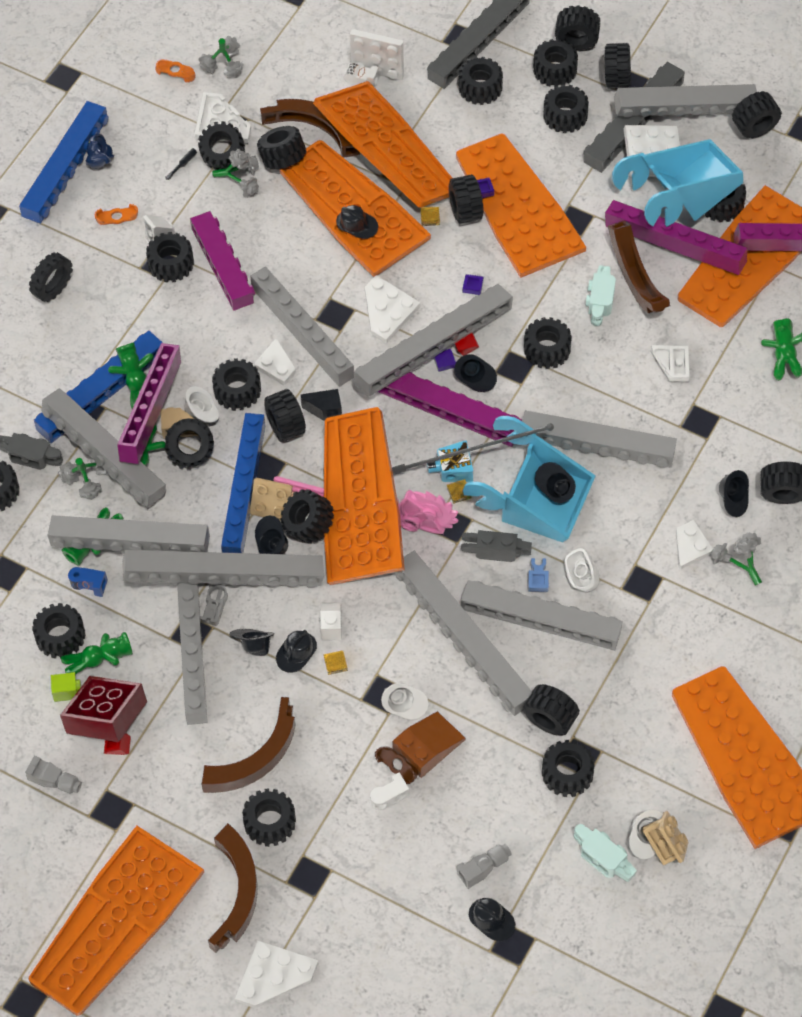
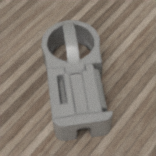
[200,584,228,626]

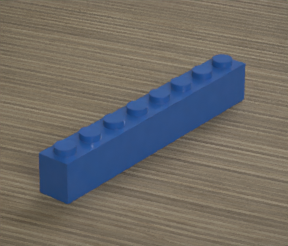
[19,101,109,224]
[34,330,163,443]
[221,413,266,553]

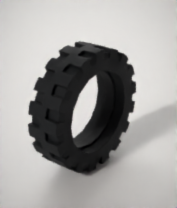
[29,252,73,302]

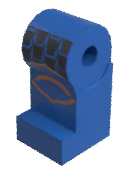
[68,567,108,597]

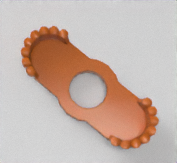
[155,59,196,83]
[94,204,138,225]

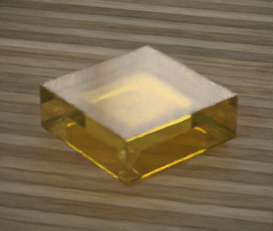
[421,207,440,226]
[447,479,472,504]
[323,650,348,675]

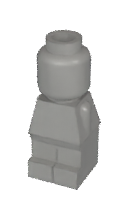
[25,755,82,794]
[457,844,512,889]

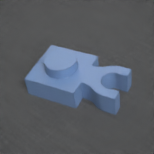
[528,558,549,592]

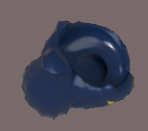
[85,133,115,169]

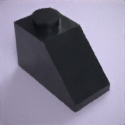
[300,389,342,421]

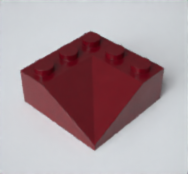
[60,676,147,742]

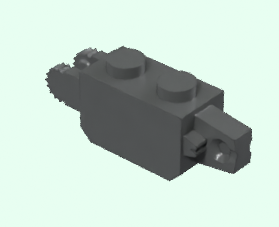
[0,433,63,470]
[461,530,532,562]

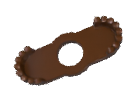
[375,746,418,784]

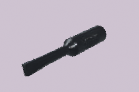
[165,148,197,180]

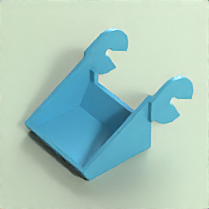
[612,139,743,227]
[463,416,596,543]

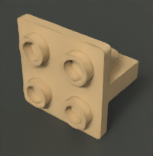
[250,478,294,521]
[642,811,689,865]

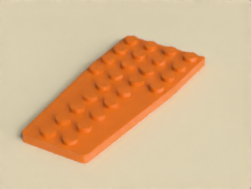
[313,81,452,207]
[456,133,586,278]
[280,140,431,277]
[678,185,802,327]
[324,407,405,585]
[672,666,802,849]
[29,825,204,1016]

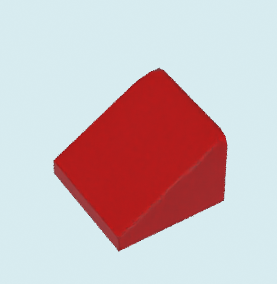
[455,333,479,356]
[104,733,131,755]

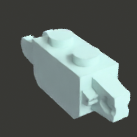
[586,265,616,326]
[574,824,637,882]

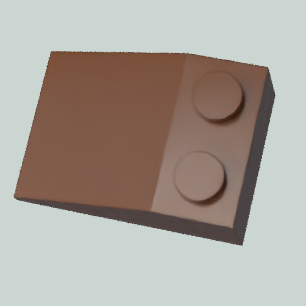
[392,711,466,778]

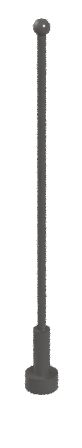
[392,423,554,475]

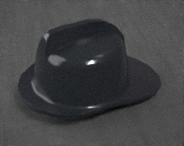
[336,205,379,239]
[454,354,497,392]
[535,462,576,503]
[719,470,749,517]
[255,515,288,554]
[229,629,274,656]
[276,630,317,673]
[468,898,516,941]

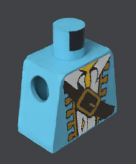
[427,440,473,482]

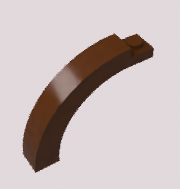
[260,99,360,158]
[608,220,670,313]
[201,697,296,793]
[208,823,258,953]

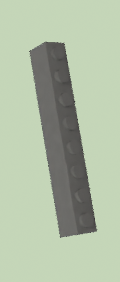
[427,0,530,89]
[583,61,685,173]

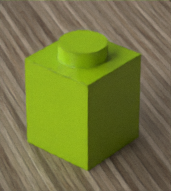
[51,672,81,702]

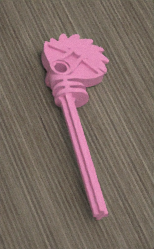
[274,476,458,534]

